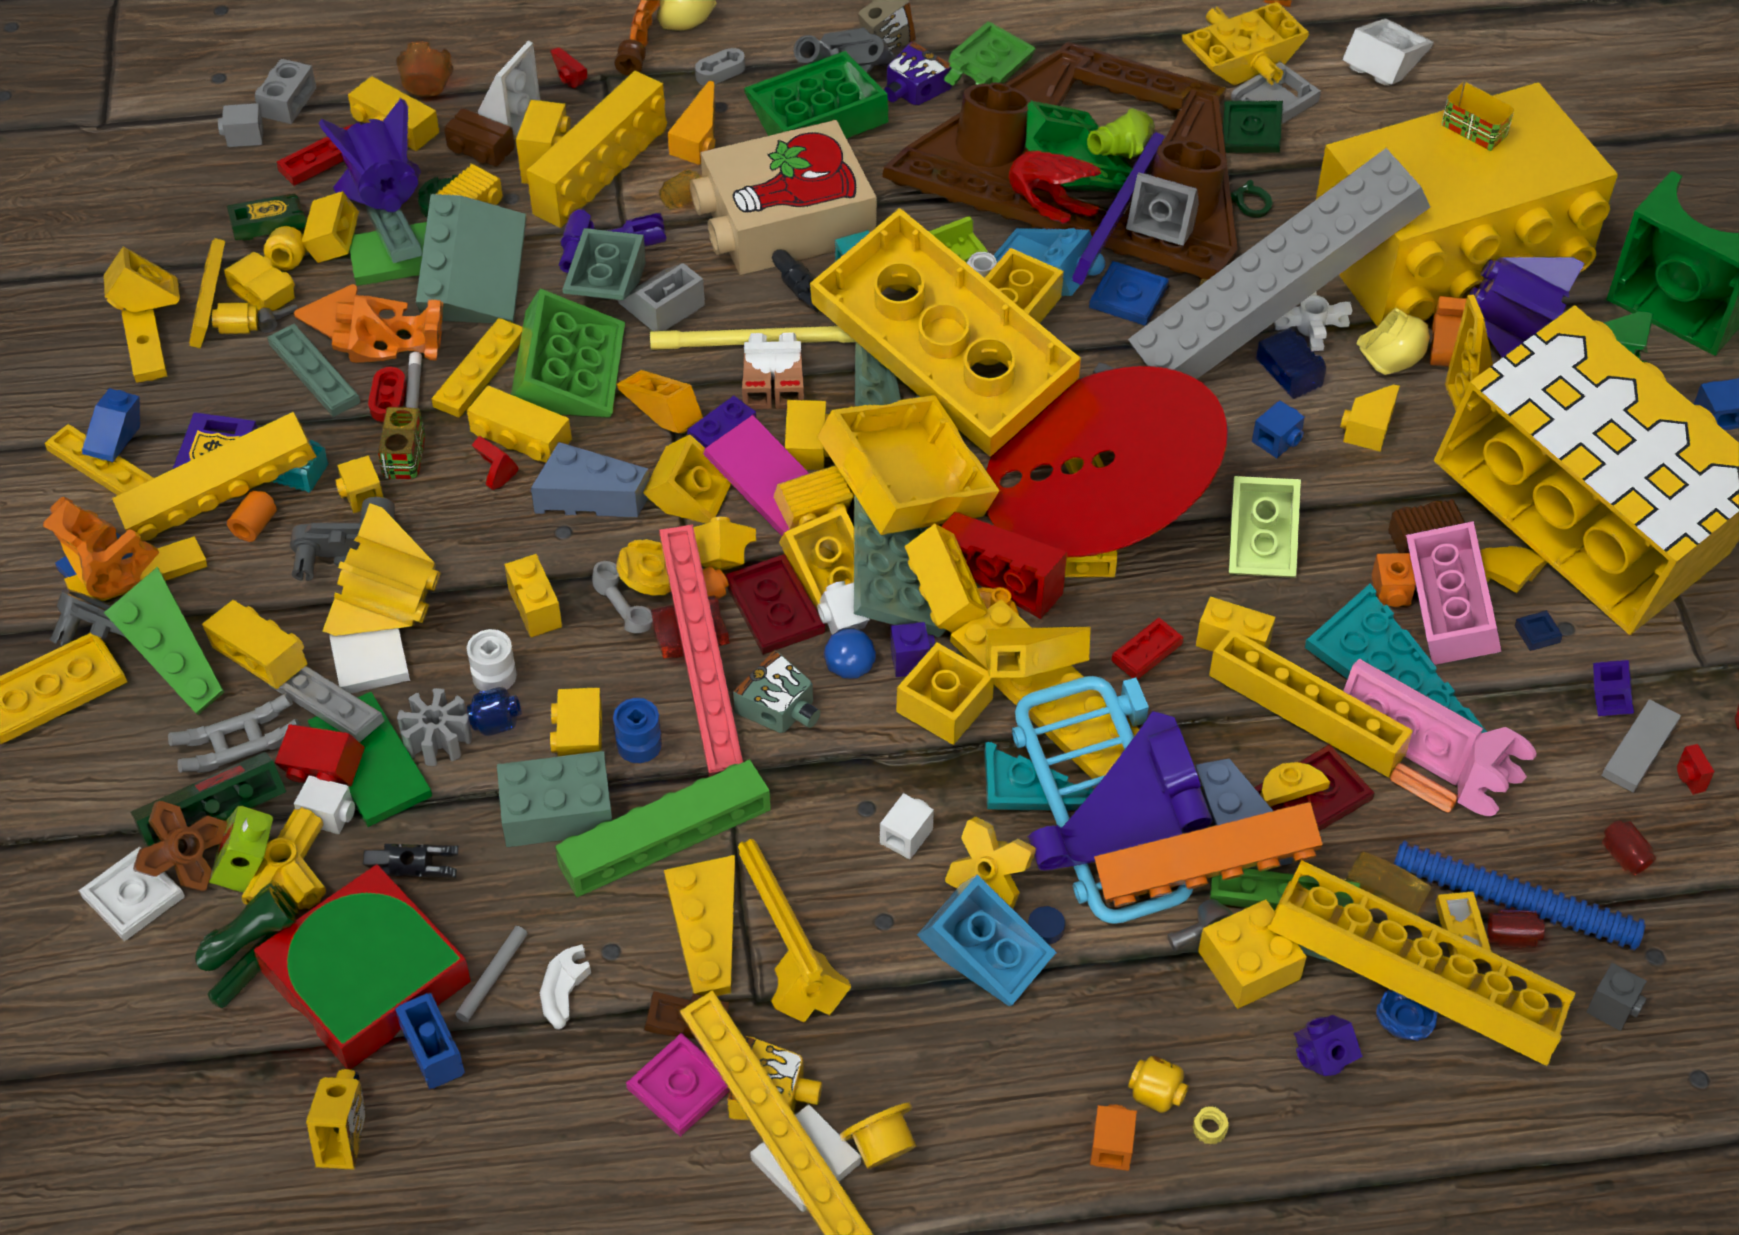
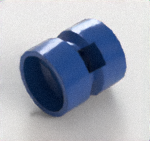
[613,698,662,763]

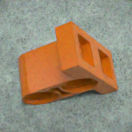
[1430,296,1467,367]

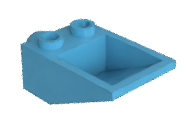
[993,228,1105,296]

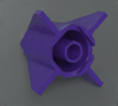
[319,98,421,212]
[1469,257,1585,358]

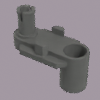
[793,28,894,74]
[290,497,395,581]
[50,589,125,646]

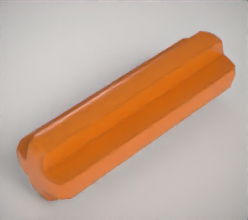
[1390,763,1458,813]

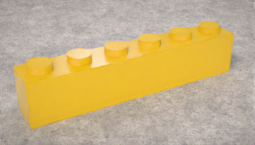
[112,412,317,541]
[1209,629,1413,778]

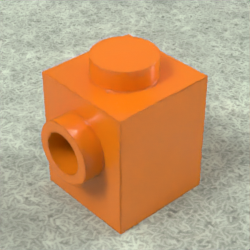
[1371,553,1416,607]

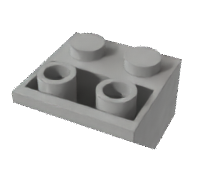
[618,263,705,331]

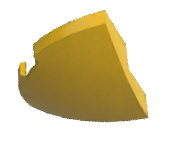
[1480,546,1548,593]

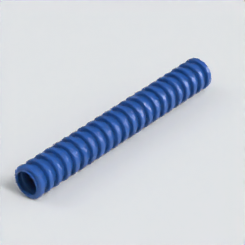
[1393,841,1646,951]

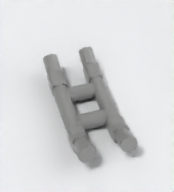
[168,693,302,773]

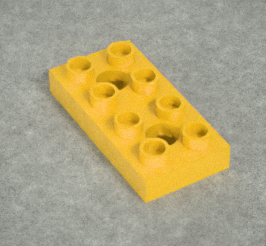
[810,208,1081,457]

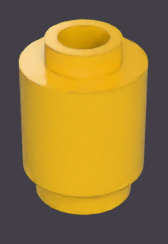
[212,303,258,334]

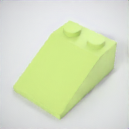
[1229,476,1301,578]

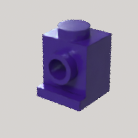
[1593,660,1634,716]

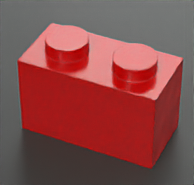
[274,724,365,786]

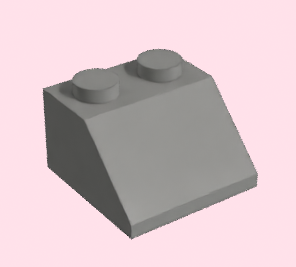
[1126,172,1199,245]

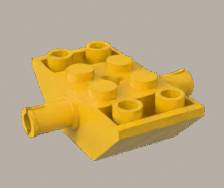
[1182,2,1309,86]

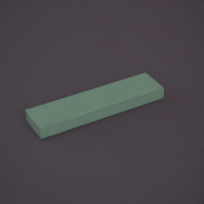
[365,205,422,263]
[267,324,360,417]

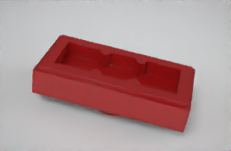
[1111,617,1184,680]

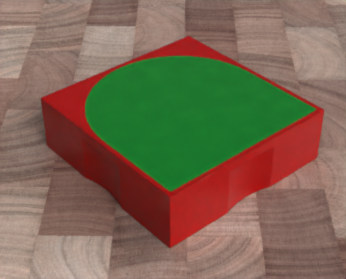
[254,864,471,1070]

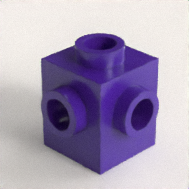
[1294,1014,1363,1076]

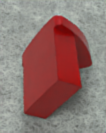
[471,435,519,490]

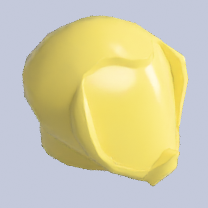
[657,0,717,31]
[1357,308,1430,375]

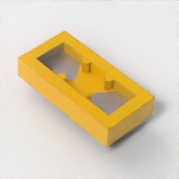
[1435,891,1491,964]

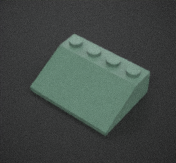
[416,194,527,323]

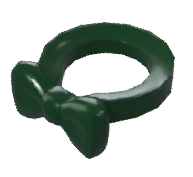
[1231,180,1272,218]

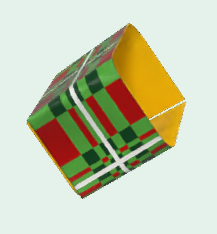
[1441,81,1514,151]

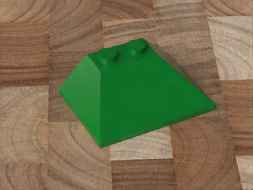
[1026,101,1132,193]

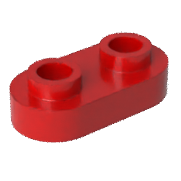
[368,367,407,422]

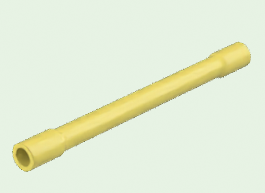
[650,326,855,350]

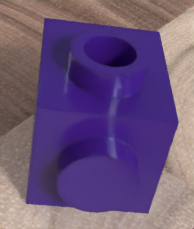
[891,622,935,677]

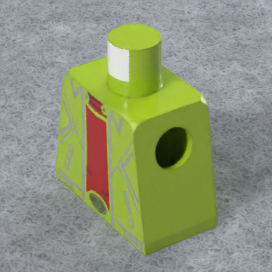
[209,806,273,893]

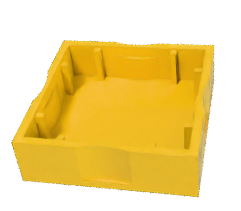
[817,395,999,535]

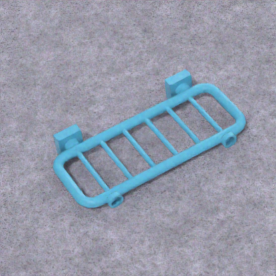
[1012,676,1193,924]

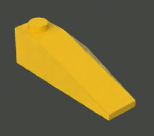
[1445,294,1493,411]

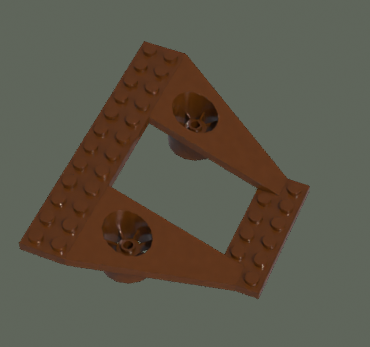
[882,42,1238,281]

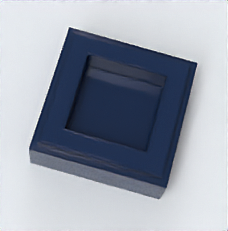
[1514,610,1563,651]

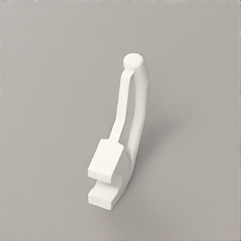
[540,944,591,1029]

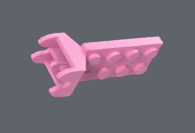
[1343,659,1536,816]

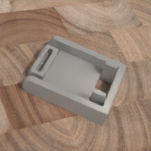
[1231,62,1321,124]

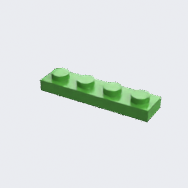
[1210,868,1360,911]

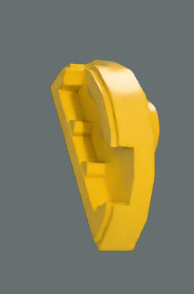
[1261,762,1330,806]

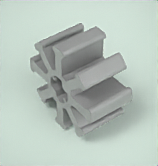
[397,688,472,766]

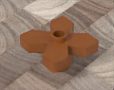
[133,801,227,891]

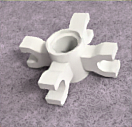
[1274,292,1352,351]

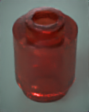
[1602,820,1656,875]
[1488,910,1545,948]

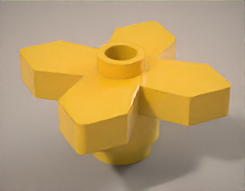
[945,817,1036,909]

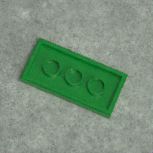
[307,692,433,827]

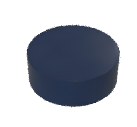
[1028,906,1065,944]

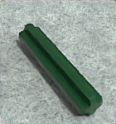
[207,928,284,1009]

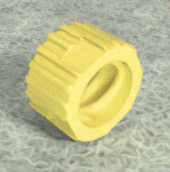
[1193,1106,1229,1145]

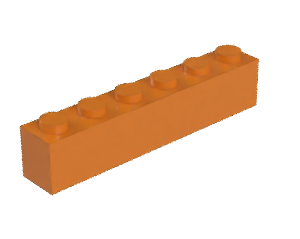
[1094,802,1323,907]

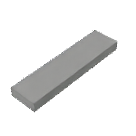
[268,666,384,742]

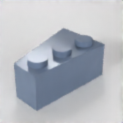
[531,442,649,517]
[1195,758,1293,870]

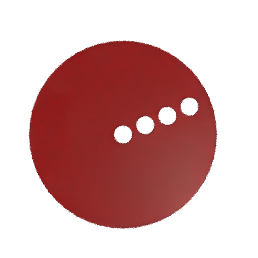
[986,366,1228,558]

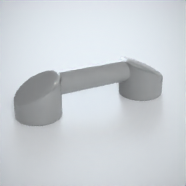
[592,561,654,633]

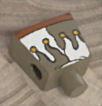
[858,0,916,51]

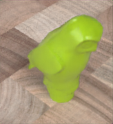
[1087,108,1155,159]

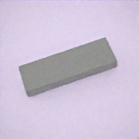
[1602,699,1681,793]

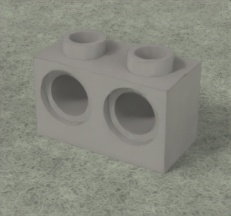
[255,59,317,124]

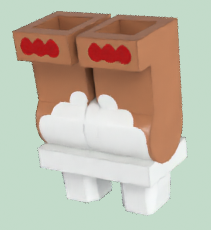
[742,333,804,409]

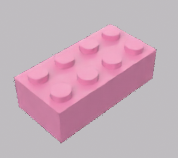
[1406,521,1501,665]

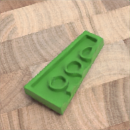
[104,567,225,715]

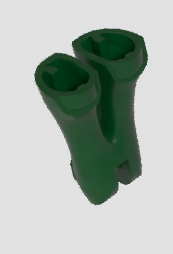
[195,880,299,971]

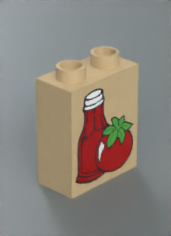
[690,120,877,275]

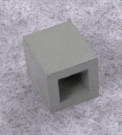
[218,103,264,147]

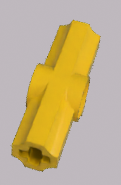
[241,807,326,910]

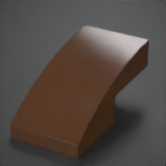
[644,991,729,1039]

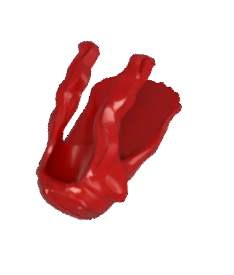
[1009,151,1101,224]

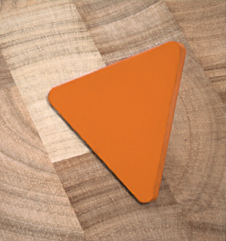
[294,284,358,339]

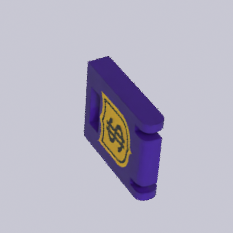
[173,412,258,469]

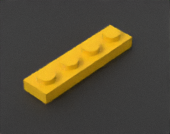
[431,318,523,418]

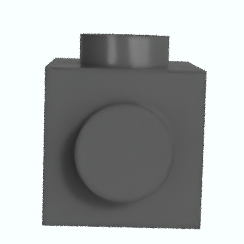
[1586,963,1647,1031]

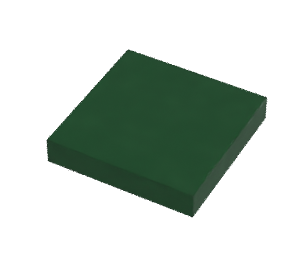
[1223,101,1283,153]

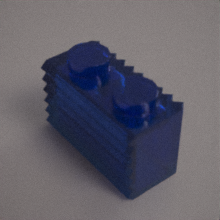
[1256,328,1327,399]

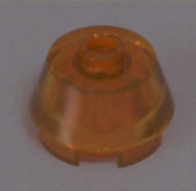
[396,42,454,96]

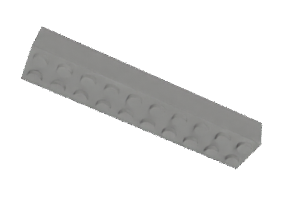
[1128,148,1430,379]

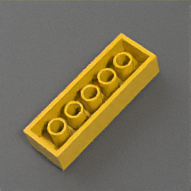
[527,71,667,228]

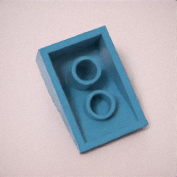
[917,875,1056,1006]

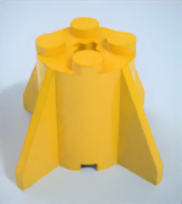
[323,503,441,636]

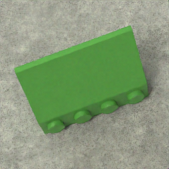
[511,288,625,417]

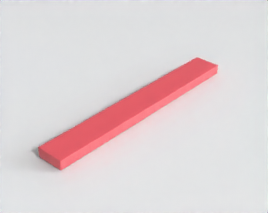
[659,524,743,777]

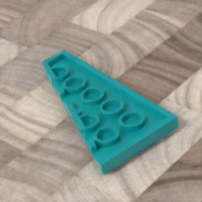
[1305,583,1487,733]

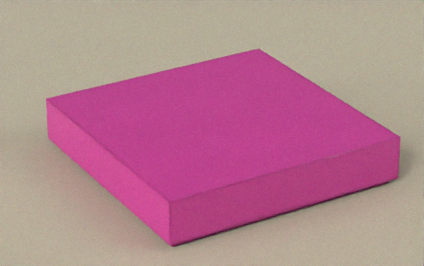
[626,1033,730,1137]

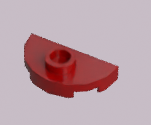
[550,47,588,88]

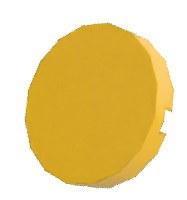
[616,539,671,596]

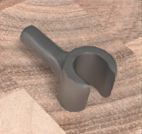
[258,304,298,333]

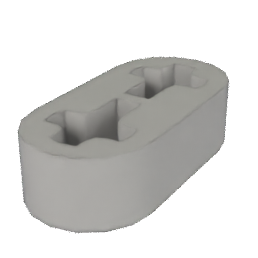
[695,48,745,86]

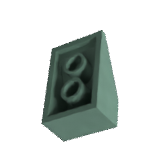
[563,228,646,300]

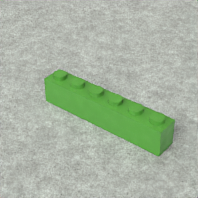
[555,759,770,898]

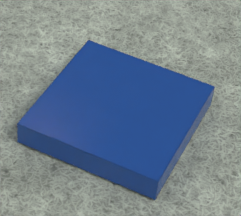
[1089,261,1169,326]

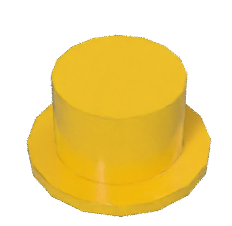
[839,1102,916,1169]

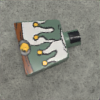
[733,650,821,733]

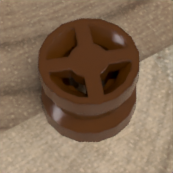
[614,39,646,76]

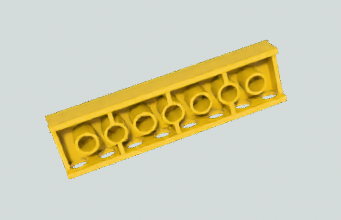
[1267,860,1575,1066]

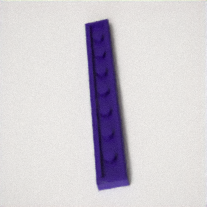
[1072,132,1165,285]

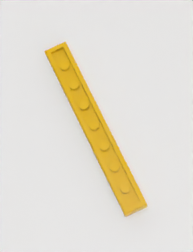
[680,990,873,1235]

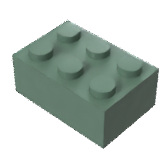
[497,751,612,847]

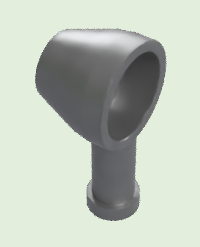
[1167,899,1233,951]

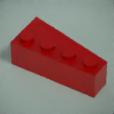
[941,512,1067,619]

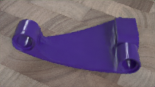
[1027,711,1212,871]

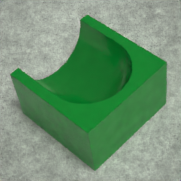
[1606,171,1739,356]

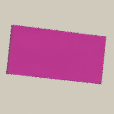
[703,415,809,536]

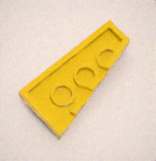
[664,855,735,996]

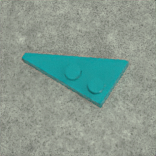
[984,742,1094,811]

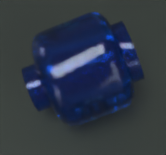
[467,687,522,736]

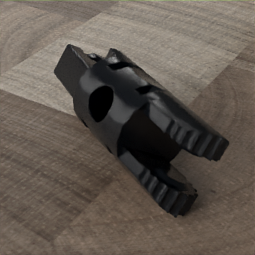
[772,249,820,313]
[363,844,459,878]

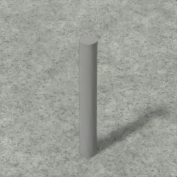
[455,926,528,1022]

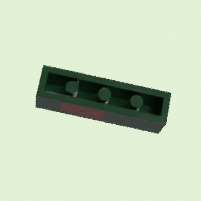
[130,752,286,847]

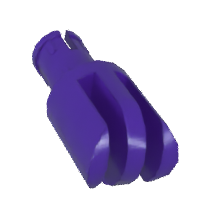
[559,209,595,273]
[606,213,666,247]

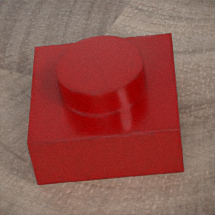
[1677,744,1715,795]

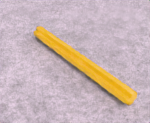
[738,839,824,984]

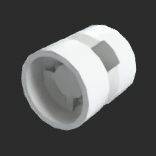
[467,629,517,694]

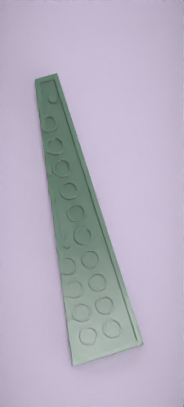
[853,341,946,637]

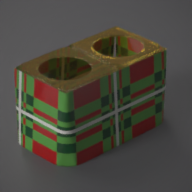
[378,407,426,479]

